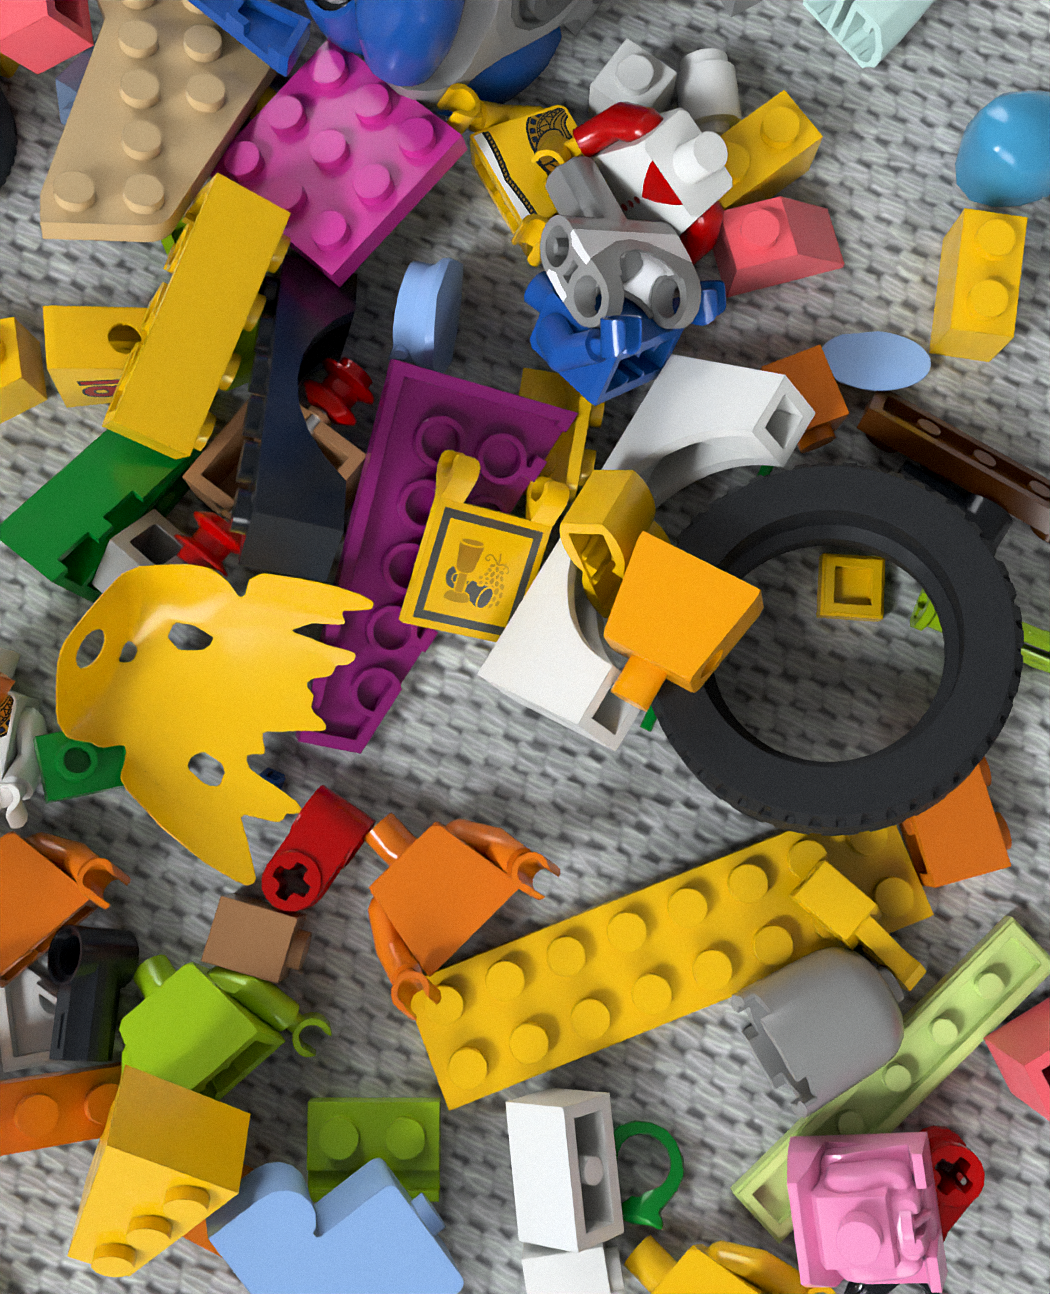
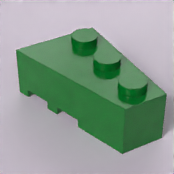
[0,429,204,603]

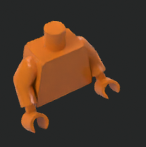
[363,812,561,1020]
[0,830,131,988]

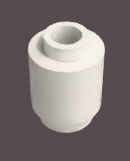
[675,48,742,136]

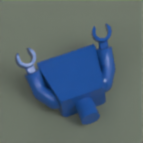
[524,271,726,406]

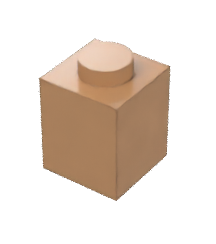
[201,893,312,984]

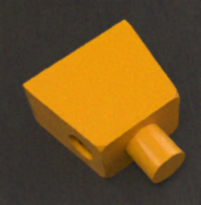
[603,531,764,712]

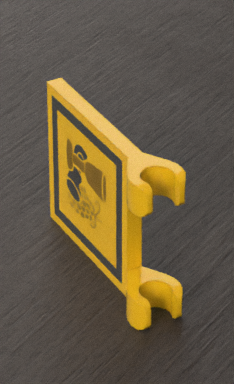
[399,450,570,642]

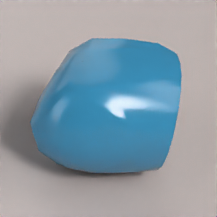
[955,90,1050,207]

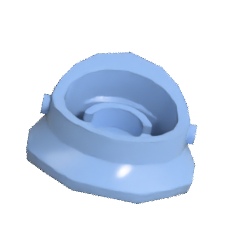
[388,257,463,374]

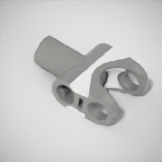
[540,156,701,329]

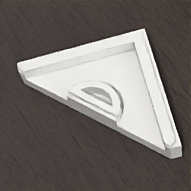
[0,966,125,1073]

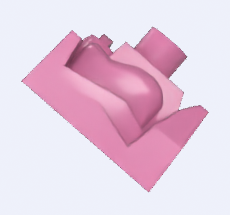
[787,1132,948,1293]

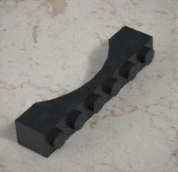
[229,254,358,582]

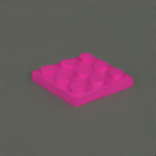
[209,39,468,287]

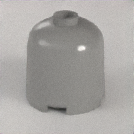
[731,947,904,1118]

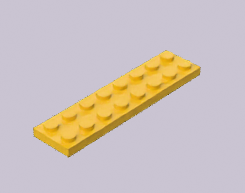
[411,825,934,1111]

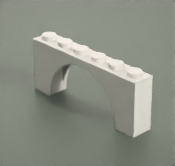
[477,354,816,752]

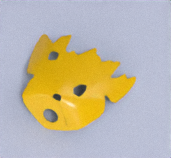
[56,564,374,886]

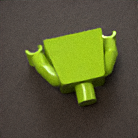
[119,954,332,1101]

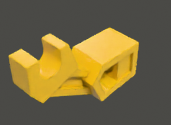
[789,860,927,991]

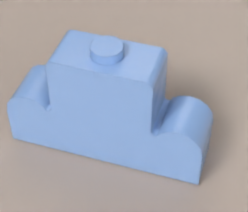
[206,1158,464,1294]

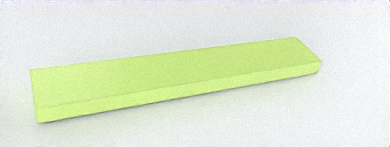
[730,915,1050,1244]

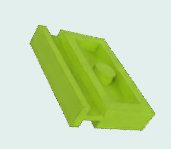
[306,1097,441,1202]

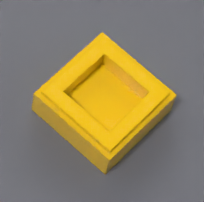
[816,553,885,622]

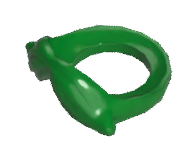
[614,1120,684,1230]

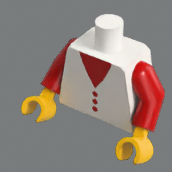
[531,102,733,266]

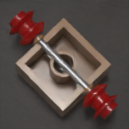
[174,357,375,579]

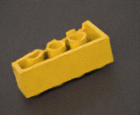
[102,172,291,460]

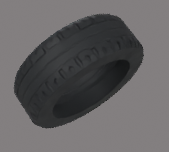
[651,462,1024,836]

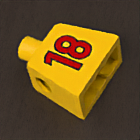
[43,305,147,408]

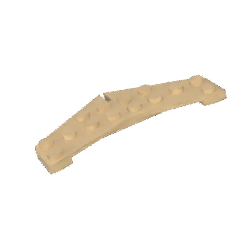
[40,0,277,242]

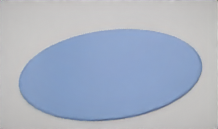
[822,331,931,391]

